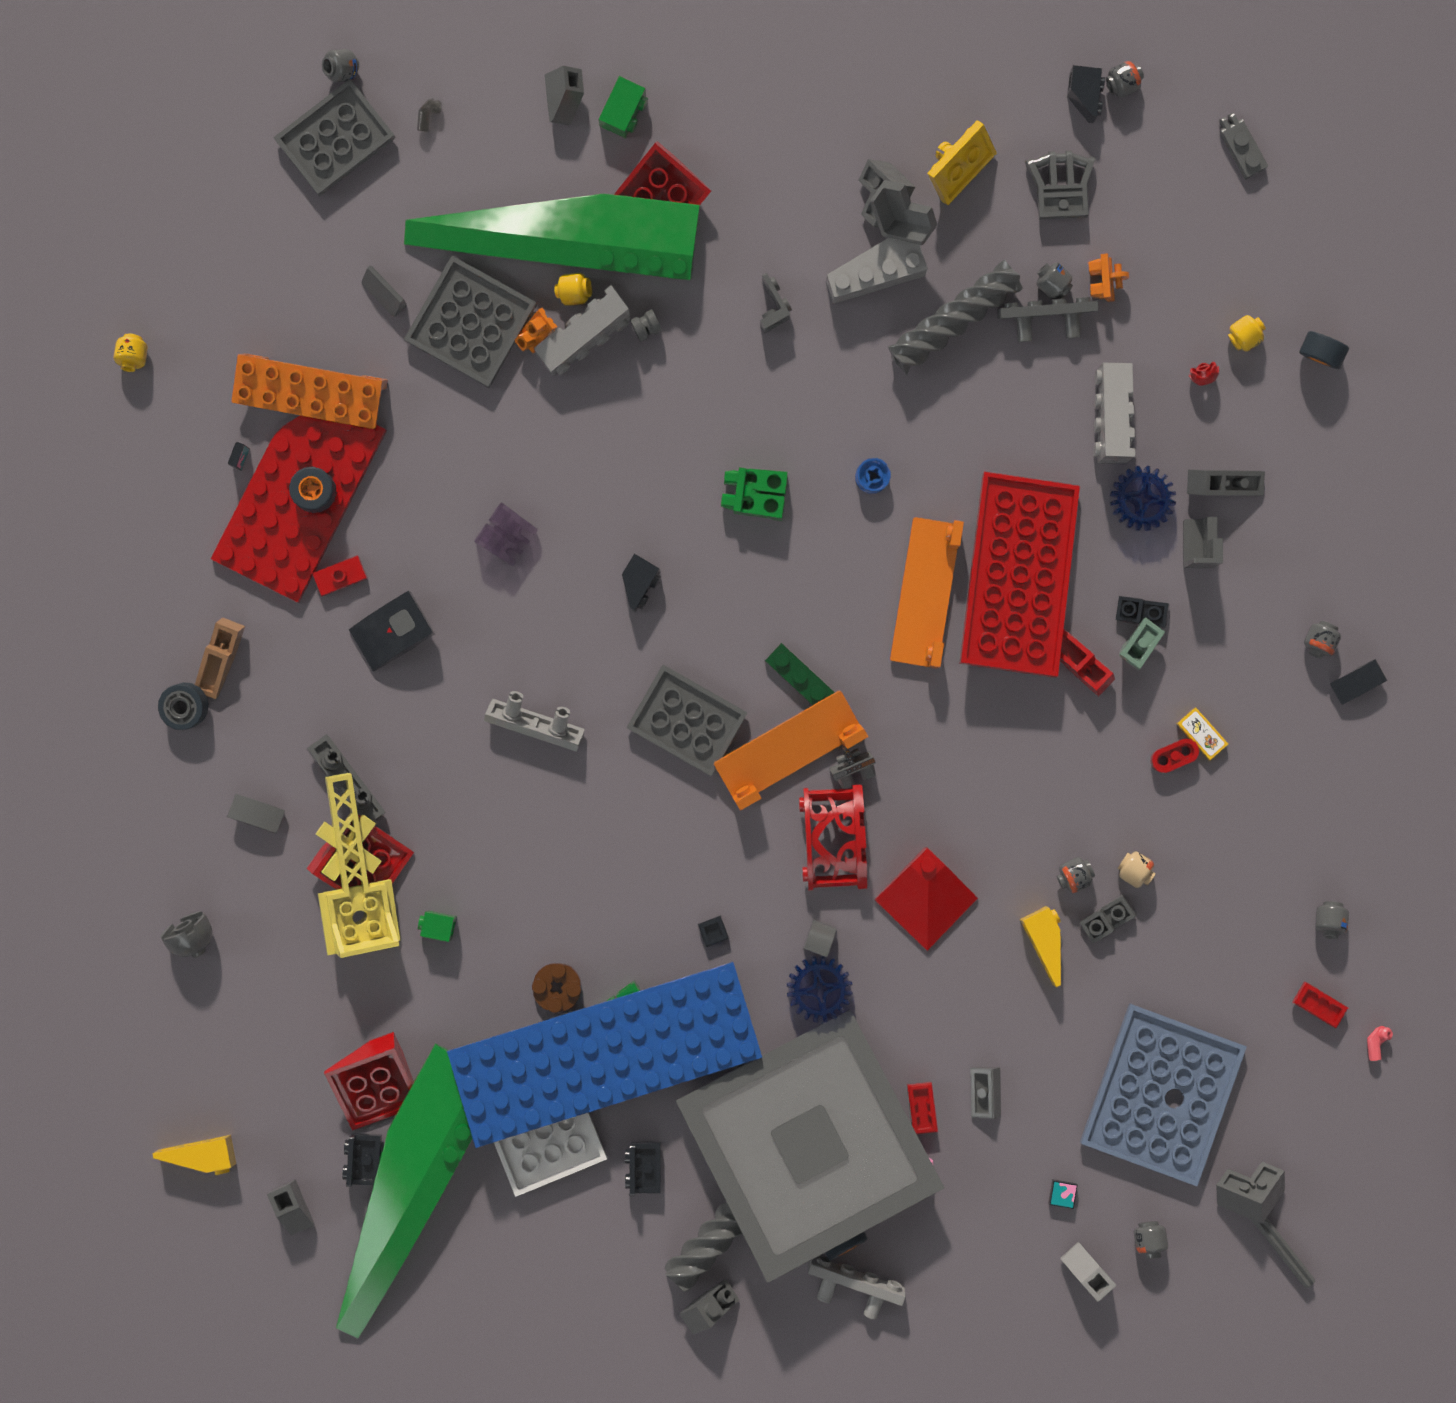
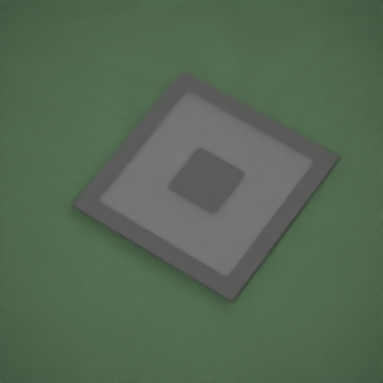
[676,1010,945,1283]

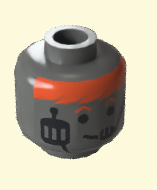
[1106,61,1144,98]
[1304,621,1341,659]
[1056,857,1095,893]
[1134,1221,1168,1259]

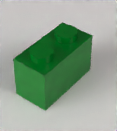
[598,76,648,139]

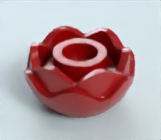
[1189,362,1220,386]

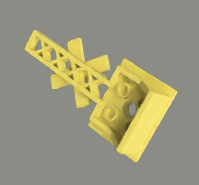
[316,773,400,958]

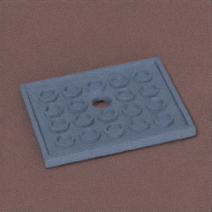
[1080,1003,1247,1186]

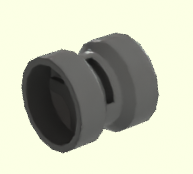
[630,309,662,342]

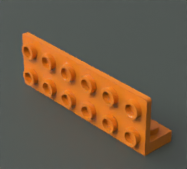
[231,353,388,429]
[890,517,964,669]
[714,691,868,811]

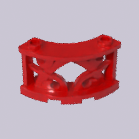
[799,785,867,891]

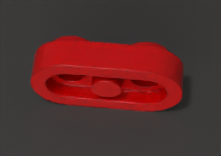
[1150,739,1199,773]

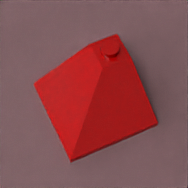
[614,141,712,205]
[307,814,414,890]
[874,847,978,951]
[324,1032,414,1131]

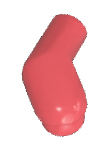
[1367,1026,1393,1061]

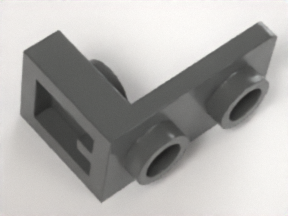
[760,273,792,334]

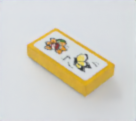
[1176,707,1228,760]

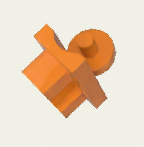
[1088,253,1129,302]
[515,308,557,354]

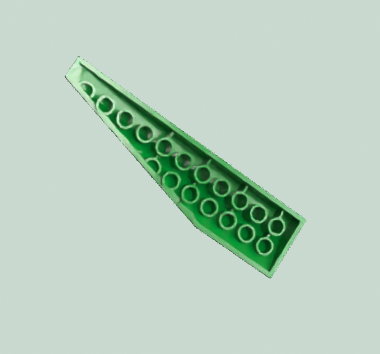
[404,193,700,280]
[336,1043,473,1338]

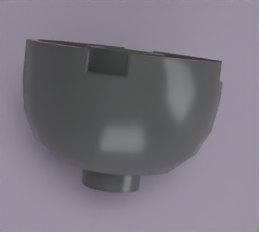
[160,911,212,958]

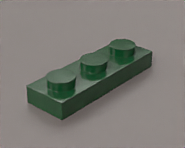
[765,643,835,706]

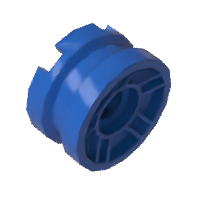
[855,458,891,494]

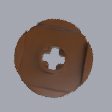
[532,963,581,1013]

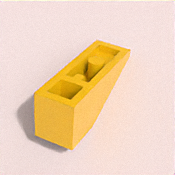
[1020,906,1061,987]
[152,1135,236,1175]

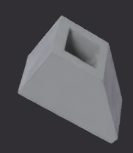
[1060,1242,1116,1302]

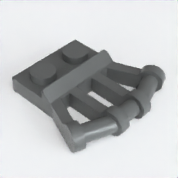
[1025,151,1095,220]

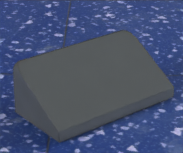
[362,266,407,317]
[970,1067,1001,1119]

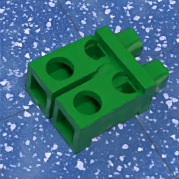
[721,467,788,521]

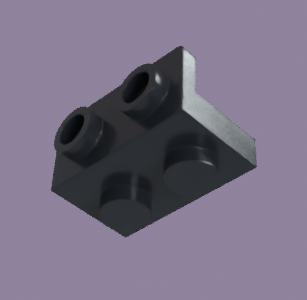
[342,1133,382,1187]
[625,1142,661,1196]

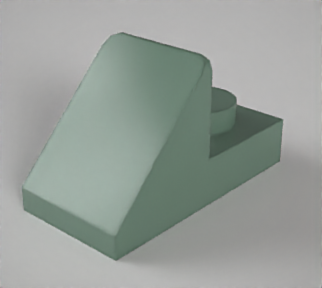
[1119,618,1165,670]

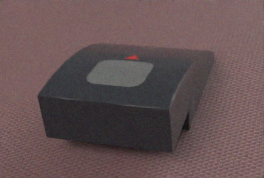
[349,591,435,672]

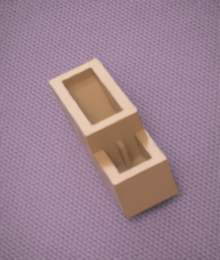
[195,618,245,699]

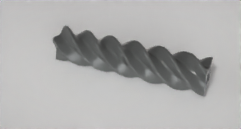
[888,260,1023,375]
[665,1202,742,1292]

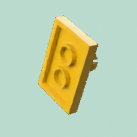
[927,120,997,205]

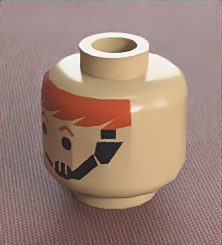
[1117,851,1156,888]

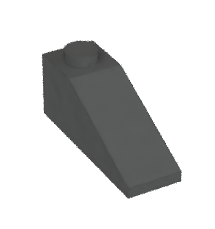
[1187,469,1265,496]

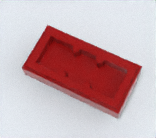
[312,555,368,597]
[1292,981,1348,1029]
[907,1082,938,1135]

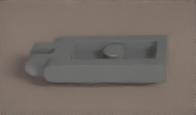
[1219,113,1268,180]

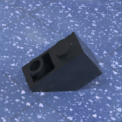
[1067,65,1105,123]
[622,554,662,612]

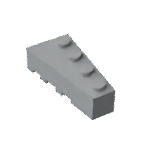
[826,238,928,304]
[534,286,631,376]
[1093,363,1135,464]

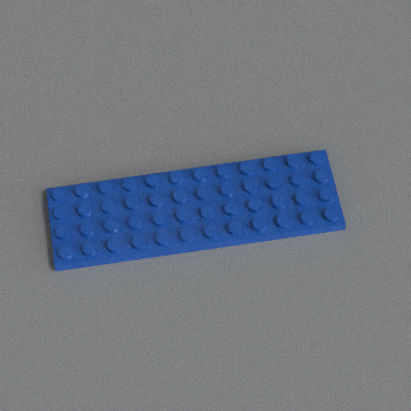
[447,962,762,1148]

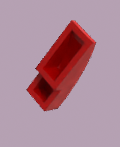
[1060,629,1115,697]

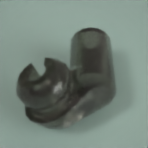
[417,98,442,132]

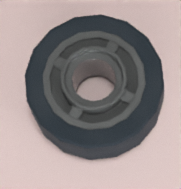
[158,682,209,730]

